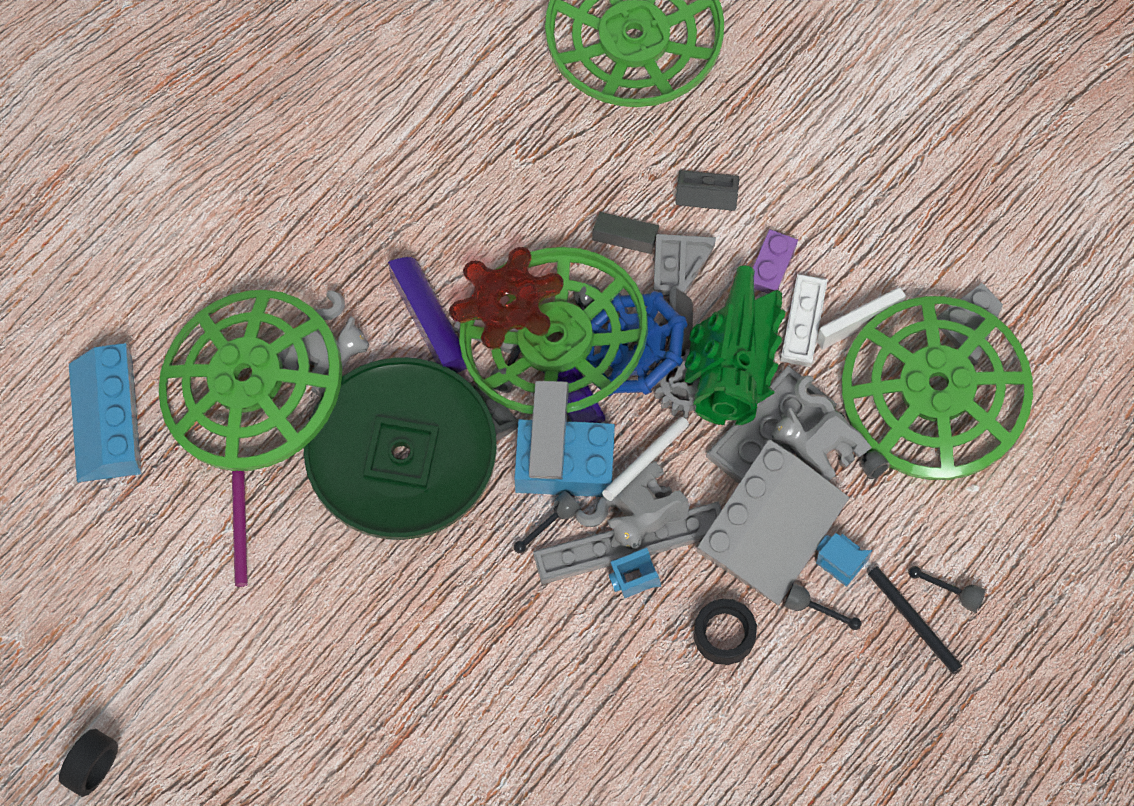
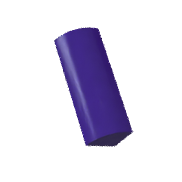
[388,257,467,373]

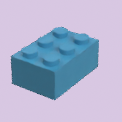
[515,419,615,497]

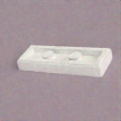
[780,274,828,367]
[817,287,906,350]

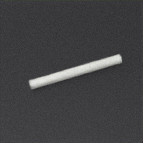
[602,417,689,501]

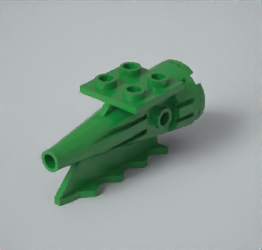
[685,265,786,426]

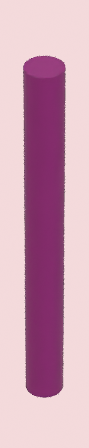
[232,471,248,587]

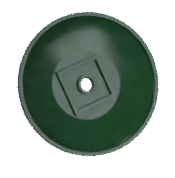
[304,357,497,540]

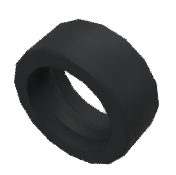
[694,598,757,665]
[59,729,118,797]

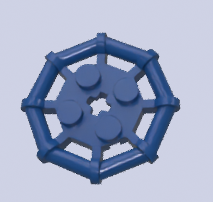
[586,291,688,396]

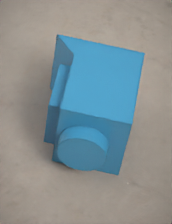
[816,533,872,587]
[608,548,662,598]

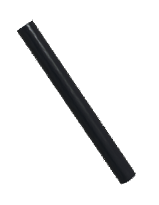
[868,566,963,675]

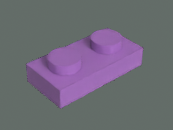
[753,229,798,294]

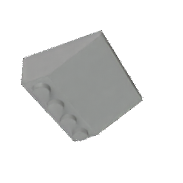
[697,439,850,606]

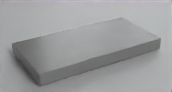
[706,366,837,483]

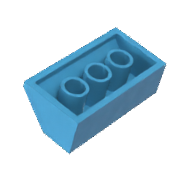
[69,343,142,483]

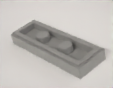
[529,381,569,479]

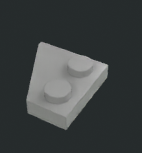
[653,234,716,296]
[937,283,1003,366]

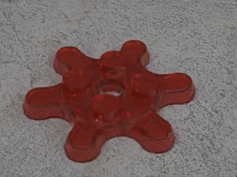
[449,247,564,350]

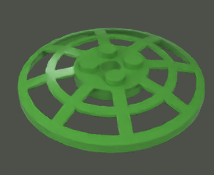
[545,0,724,107]
[459,247,648,414]
[159,290,342,471]
[842,296,1033,480]

